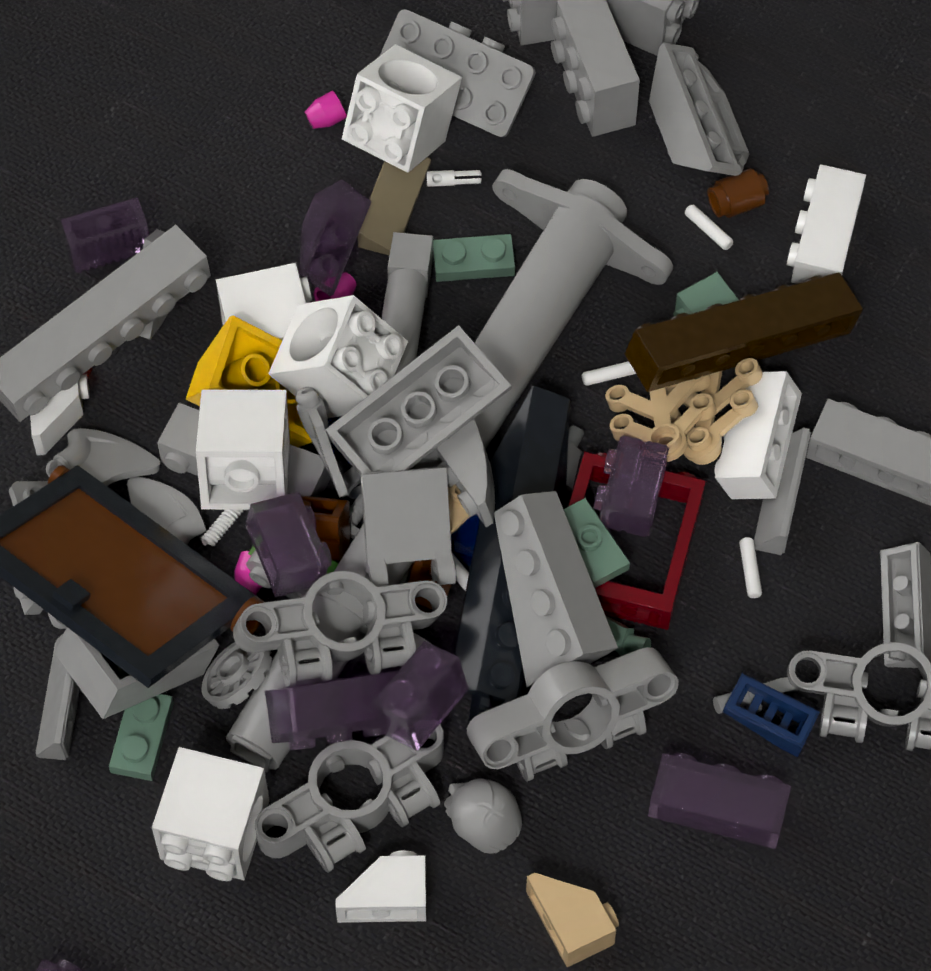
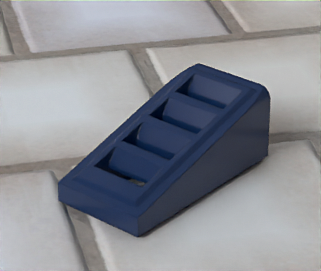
[723,673,820,758]

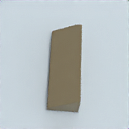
[357,157,431,255]

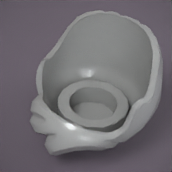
[444,778,522,854]

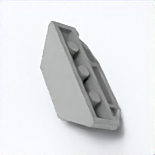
[649,42,749,176]

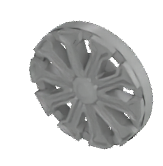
[201,642,272,709]

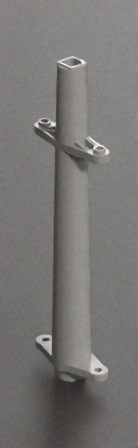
[226,169,673,773]

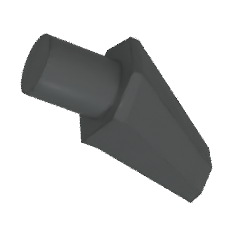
[566,426,584,493]

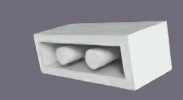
[787,164,866,284]
[715,371,802,499]

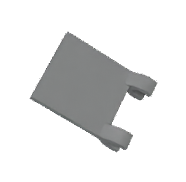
[361,466,456,587]

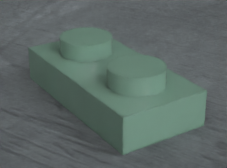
[433,234,515,282]
[109,694,174,781]

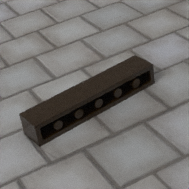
[625,273,863,392]

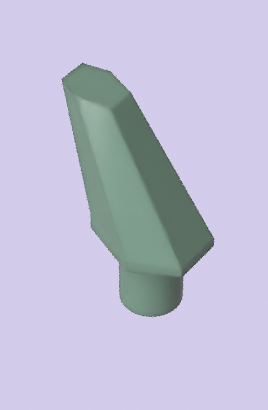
[605,615,651,656]

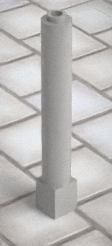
[381,232,433,375]

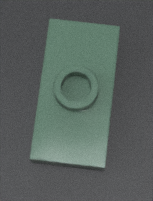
[563,498,630,588]

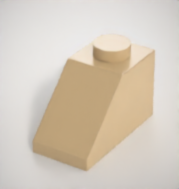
[526,873,619,967]

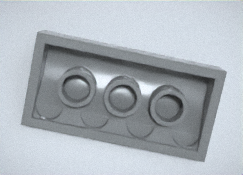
[325,325,512,475]

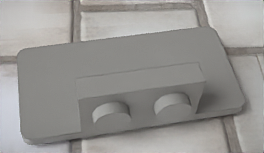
[379,9,536,137]

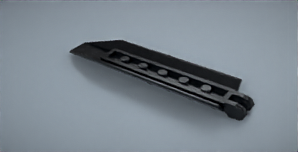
[447,385,570,722]

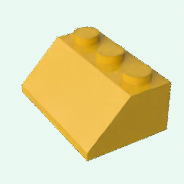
[186,315,312,447]

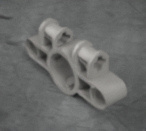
[233,571,447,687]
[787,642,931,751]
[467,647,679,782]
[255,717,444,873]

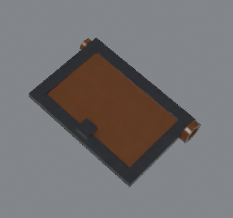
[0,465,265,688]

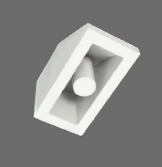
[30,374,90,455]
[336,851,426,923]

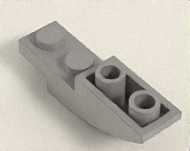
[436,419,495,527]

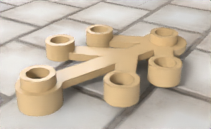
[666,358,763,465]
[605,375,716,462]

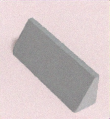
[754,428,811,555]
[880,542,931,668]
[36,633,80,760]

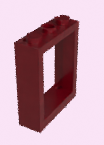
[569,452,706,630]

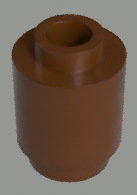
[707,168,769,218]

